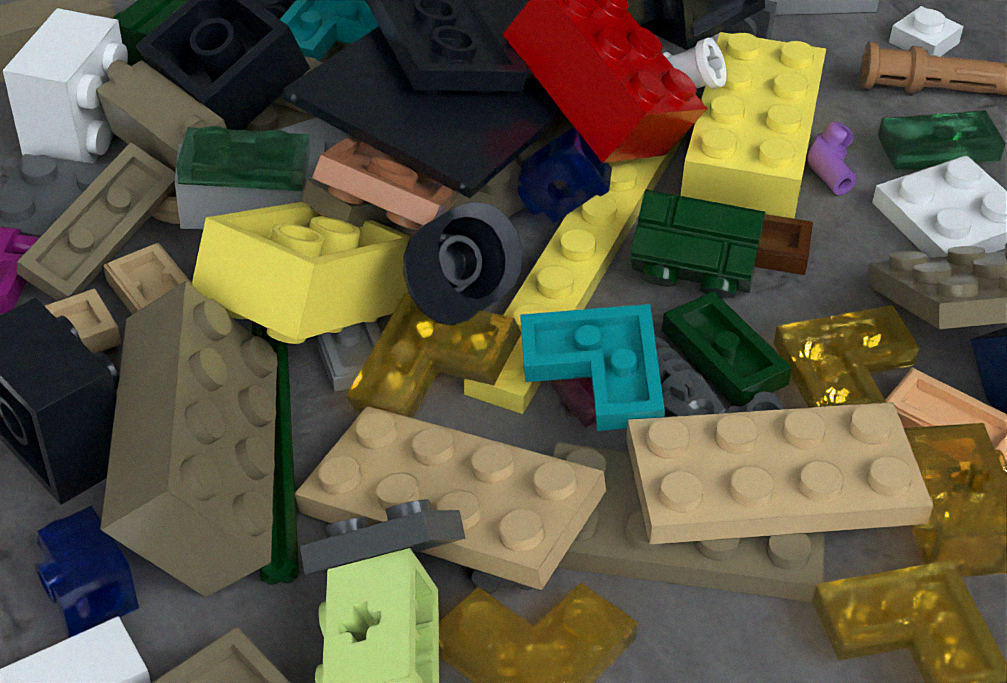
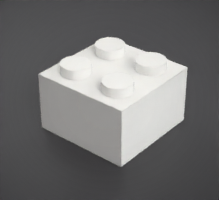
[3,8,128,163]

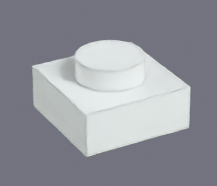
[889,6,963,57]

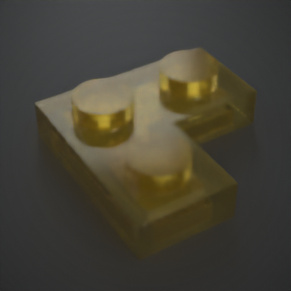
[346,293,521,418]
[773,305,919,408]
[812,559,1007,683]
[439,582,638,683]

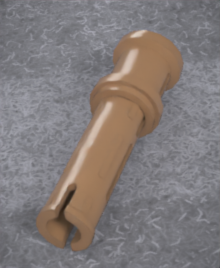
[860,42,1007,95]

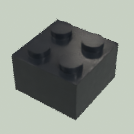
[135,0,311,140]
[0,297,119,505]

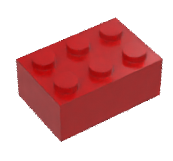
[502,0,707,163]

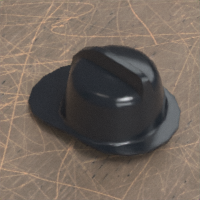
[403,201,523,326]

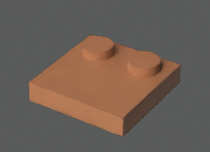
[312,135,459,229]

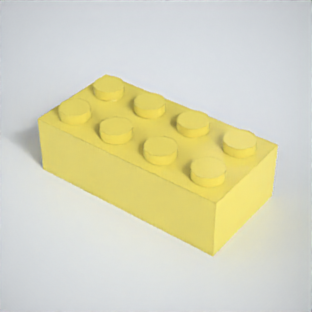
[680,32,826,219]

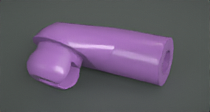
[807,121,857,196]

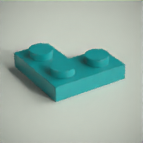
[280,0,379,62]
[520,304,665,431]

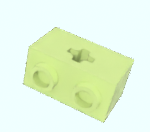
[315,548,439,683]

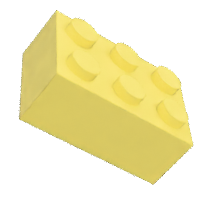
[192,202,411,344]

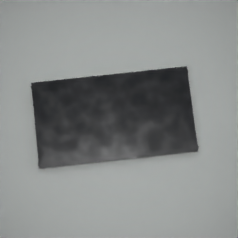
[282,0,565,199]

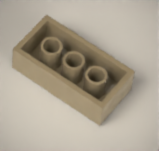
[100,281,278,597]

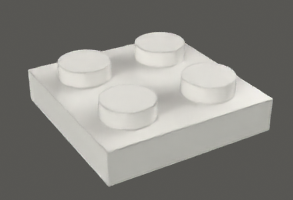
[872,155,1007,258]

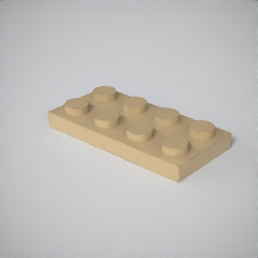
[626,402,933,544]
[295,406,606,590]

